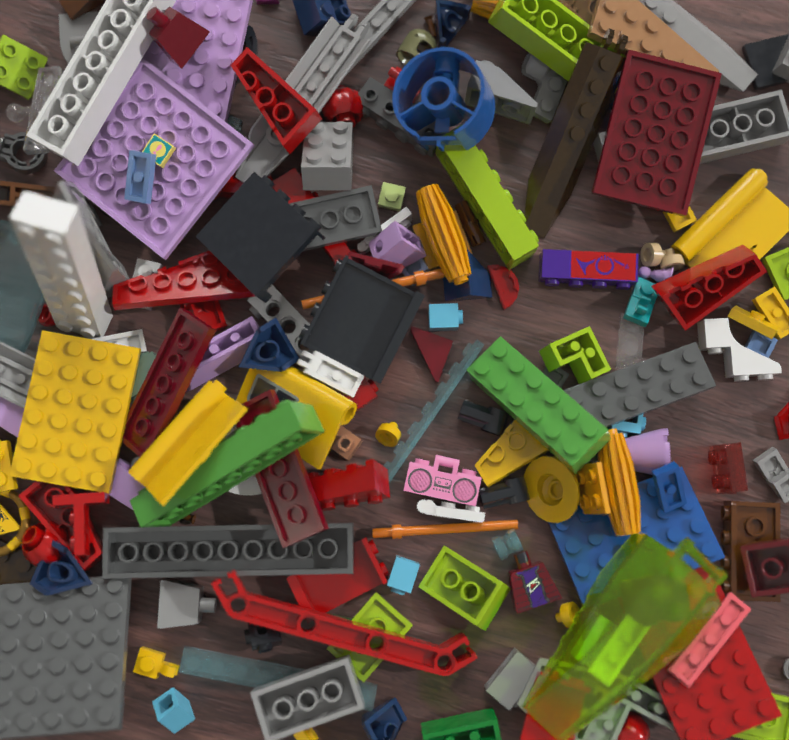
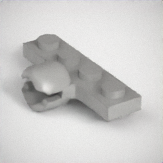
[521,53,567,124]

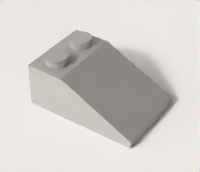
[465,60,538,125]

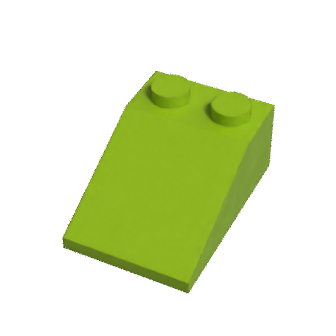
[418,545,511,631]

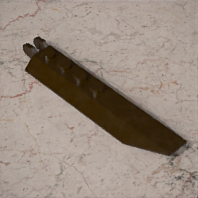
[524,28,628,238]

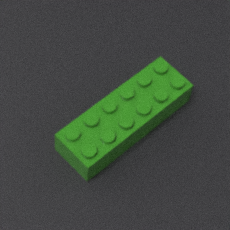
[466,336,611,475]

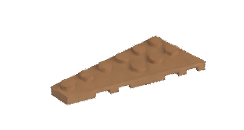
[587,0,719,72]

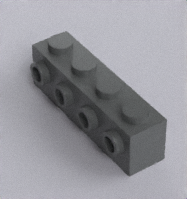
[358,77,444,157]

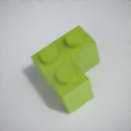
[539,326,611,384]

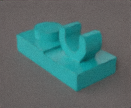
[623,277,657,327]

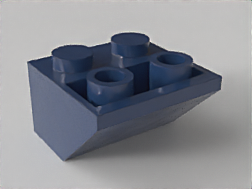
[292,0,351,37]

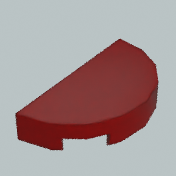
[487,264,519,311]

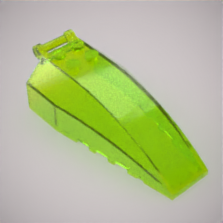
[522,533,727,740]

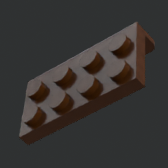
[720,501,781,602]

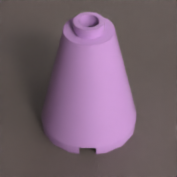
[625,428,671,475]

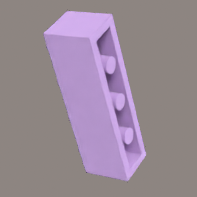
[186,316,259,393]

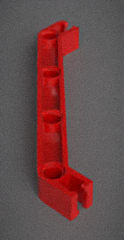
[211,569,478,676]

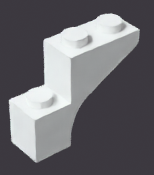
[697,318,782,382]

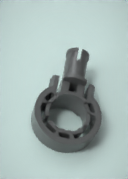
[0,132,47,174]

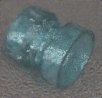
[491,528,524,561]

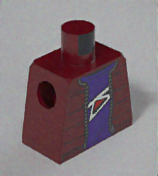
[508,550,562,614]

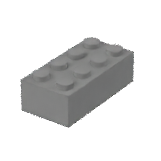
[250,654,365,740]

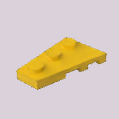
[475,420,549,487]

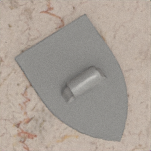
[59,11,99,64]

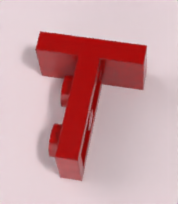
[52,492,109,556]

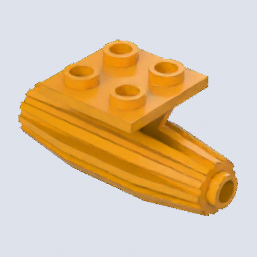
[412,184,472,285]
[575,428,641,536]

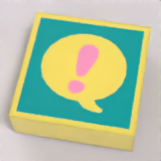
[142,133,176,168]

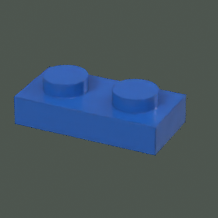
[652,461,687,513]

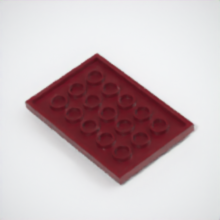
[591,49,722,217]

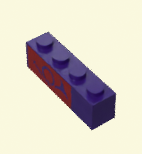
[539,249,639,290]

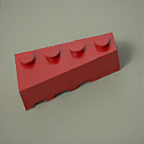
[231,47,322,154]
[651,245,767,331]
[308,459,390,511]
[18,481,103,571]

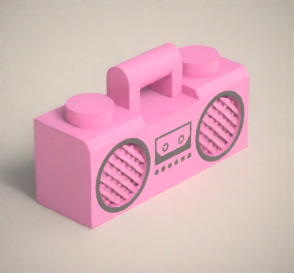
[403,455,482,506]

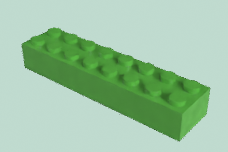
[130,400,325,527]

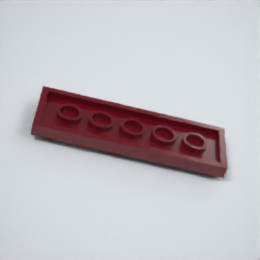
[122,308,216,457]
[236,389,329,548]

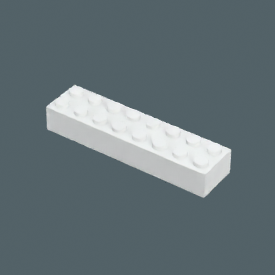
[26,0,176,166]
[10,192,113,339]

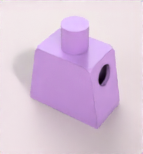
[369,221,426,267]

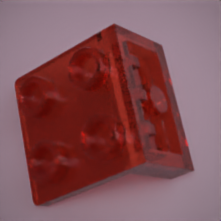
[708,442,748,494]

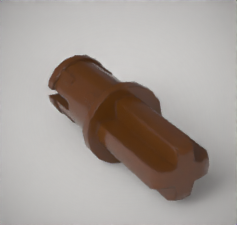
[455,200,486,248]

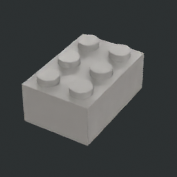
[301,121,354,190]

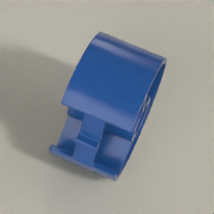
[392,47,495,151]

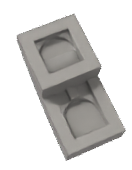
[752,447,789,503]

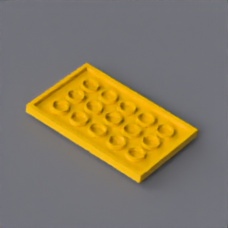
[9,330,141,494]

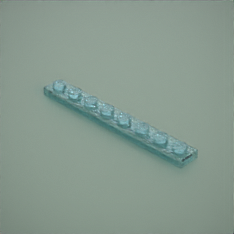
[373,340,484,505]
[179,646,377,711]

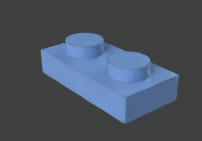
[124,150,156,204]

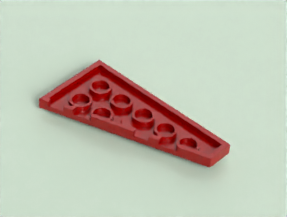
[112,250,256,310]

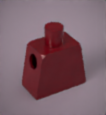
[147,7,210,69]

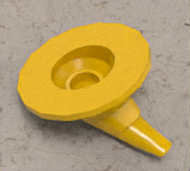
[524,456,580,523]

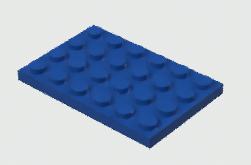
[548,467,725,611]

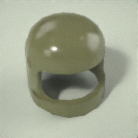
[396,29,437,65]

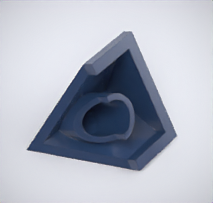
[434,0,471,47]
[443,249,492,302]
[239,318,300,372]
[30,540,93,595]
[361,697,407,740]

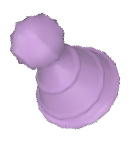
[639,266,674,282]

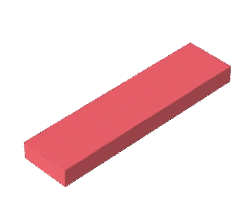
[667,592,751,688]

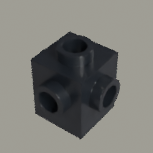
[244,622,282,653]

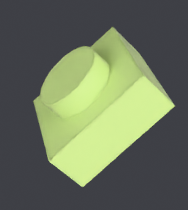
[378,182,406,211]

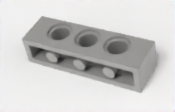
[247,285,314,369]

